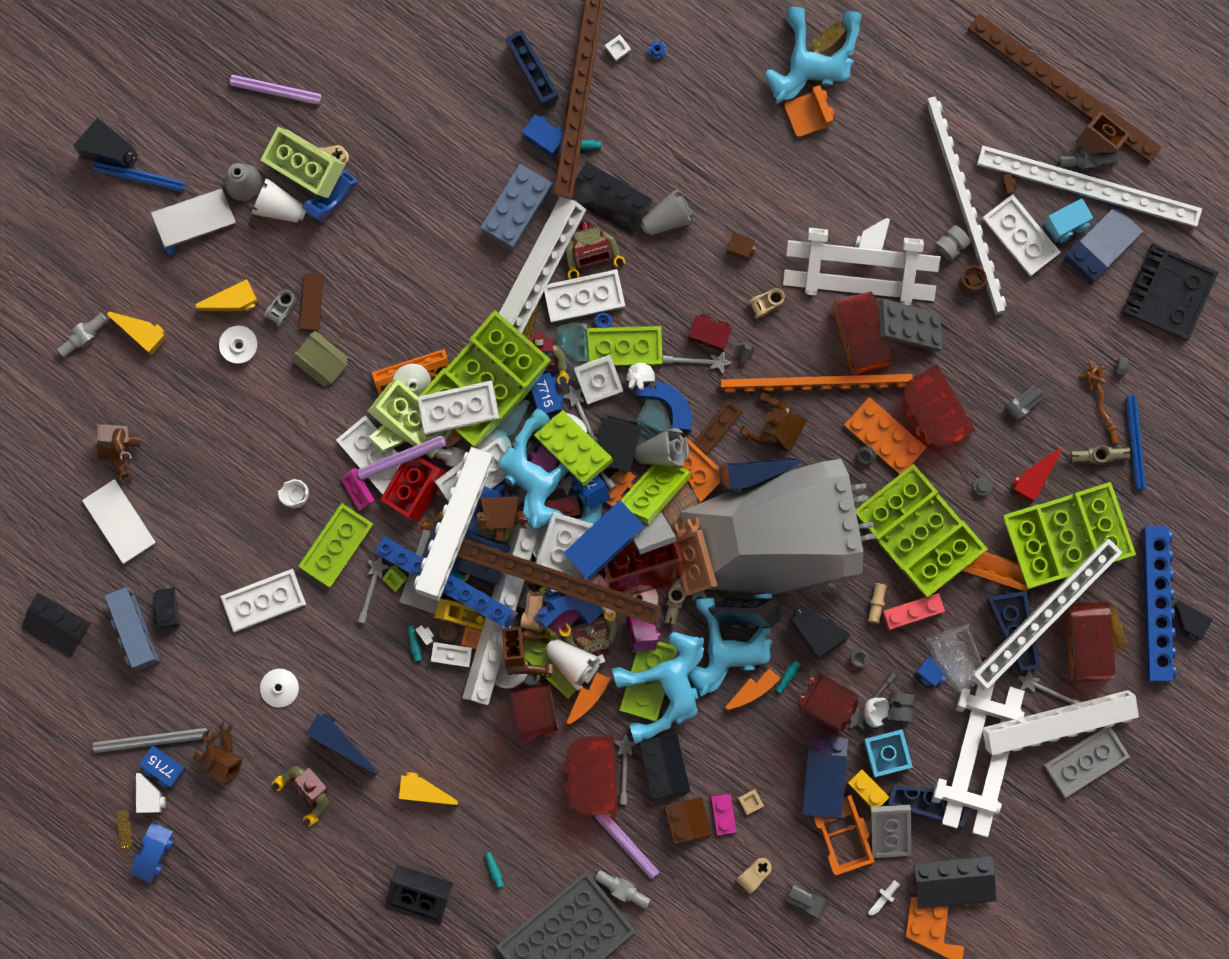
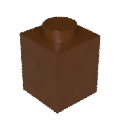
[727,232,757,261]

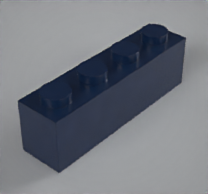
[506,30,559,109]

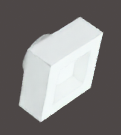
[605,35,631,62]
[415,625,434,646]

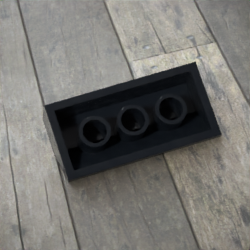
[570,161,652,236]
[913,856,996,909]

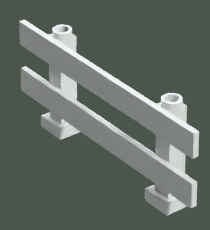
[783,228,940,305]
[932,682,1025,837]

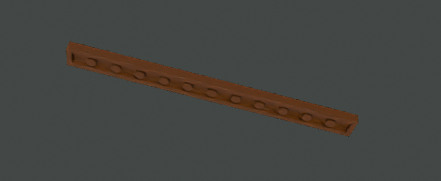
[552,0,604,199]
[968,14,1162,163]
[457,538,661,625]

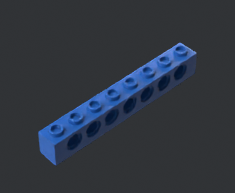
[1142,526,1176,682]
[374,536,517,628]

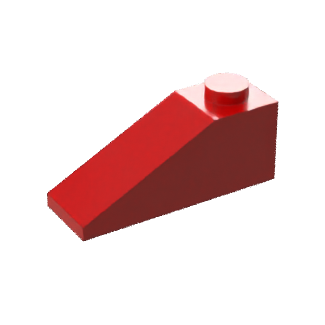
[1012,449,1062,503]

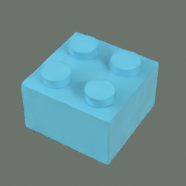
[1044,199,1093,244]
[863,729,913,778]

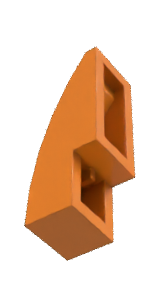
[725,669,781,711]
[566,672,611,725]

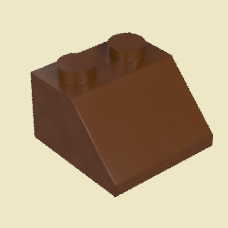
[1076,111,1130,153]
[665,797,712,844]

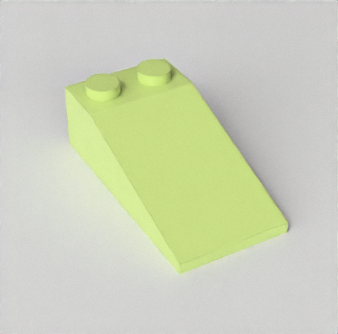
[368,379,454,458]

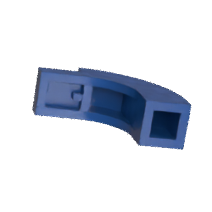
[302,170,359,222]
[636,382,692,432]
[533,591,603,628]

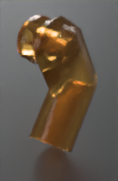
[421,509,444,530]

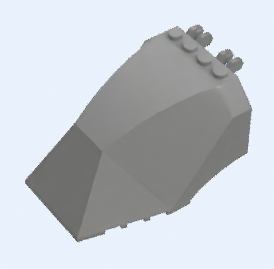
[680,459,876,595]

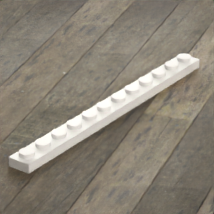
[926,96,1007,316]
[977,146,1202,228]

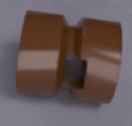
[959,266,987,295]

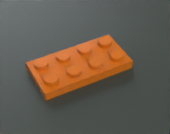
[844,397,927,475]

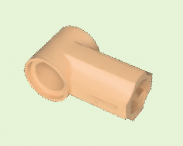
[521,591,545,632]

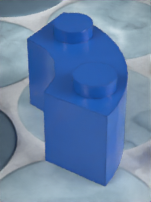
[130,823,174,883]

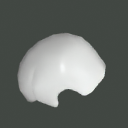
[278,479,309,509]
[863,698,890,727]

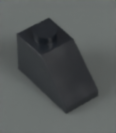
[155,588,181,629]
[1174,600,1213,641]

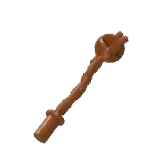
[1080,361,1120,443]

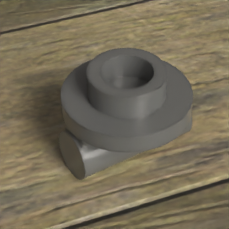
[735,342,754,364]

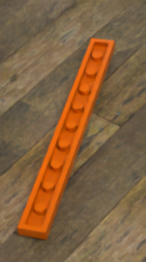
[720,374,913,393]

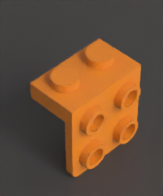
[784,85,835,137]

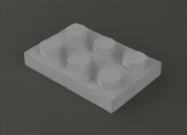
[871,805,911,858]

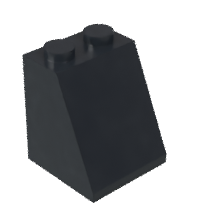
[73,117,138,168]
[597,414,642,474]
[790,608,851,660]

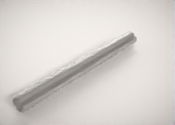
[93,728,208,753]

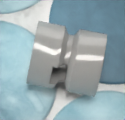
[935,225,971,261]

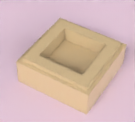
[738,789,764,815]

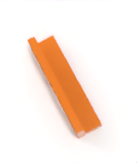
[372,349,449,395]
[962,552,1028,591]

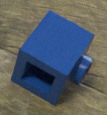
[915,657,947,687]

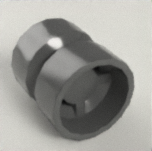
[888,693,915,723]

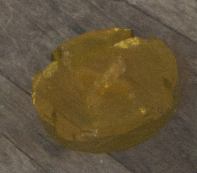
[812,23,845,53]

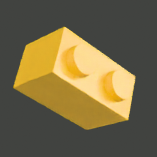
[847,769,889,808]

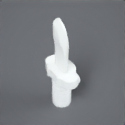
[868,880,900,915]

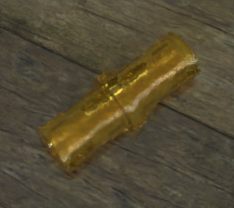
[1104,606,1128,647]

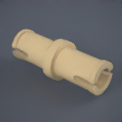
[868,583,887,624]

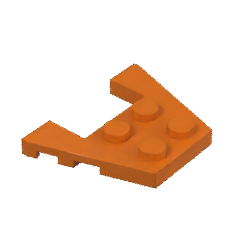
[905,897,970,959]

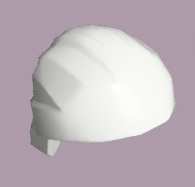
[626,363,655,390]

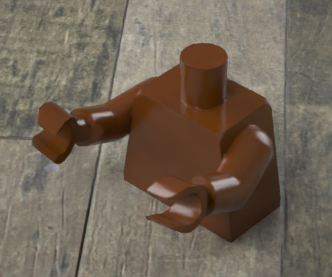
[740,392,807,453]
[97,424,140,484]
[476,497,529,541]
[502,627,554,678]
[193,721,244,784]

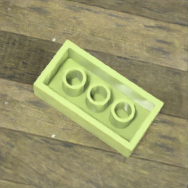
[261,127,346,198]

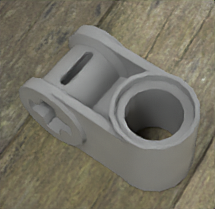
[263,290,296,328]

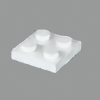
[574,355,623,404]

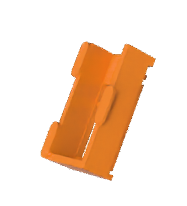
[814,795,875,875]

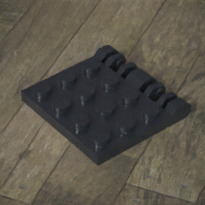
[1121,244,1218,342]

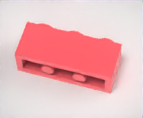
[882,593,945,631]

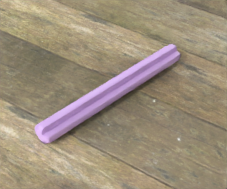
[230,75,321,105]
[357,436,446,480]
[588,802,659,879]

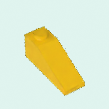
[195,279,259,311]
[107,312,167,355]
[434,599,486,631]
[399,772,459,805]

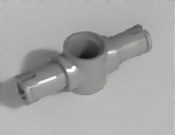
[57,313,108,358]
[433,447,467,468]
[595,870,651,909]

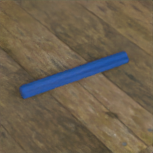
[93,161,185,192]
[1125,395,1146,490]

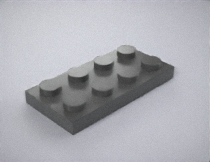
[878,299,943,352]

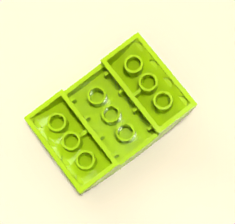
[419,310,551,447]
[856,464,988,598]
[1003,482,1136,589]

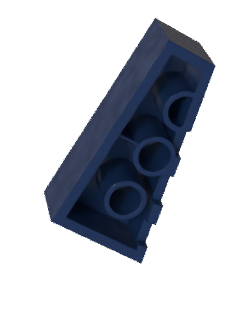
[986,591,1041,672]
[886,786,974,830]

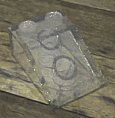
[926,624,982,692]

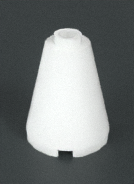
[252,179,306,223]
[546,639,600,690]

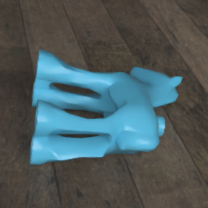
[764,7,862,104]
[498,408,569,532]
[688,594,772,696]
[612,632,704,744]

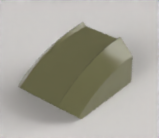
[291,331,348,387]

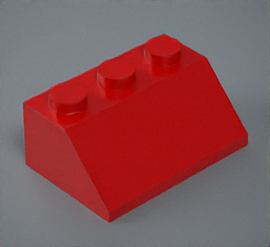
[380,457,447,522]

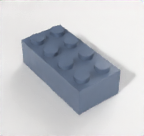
[480,164,553,251]
[104,587,160,670]

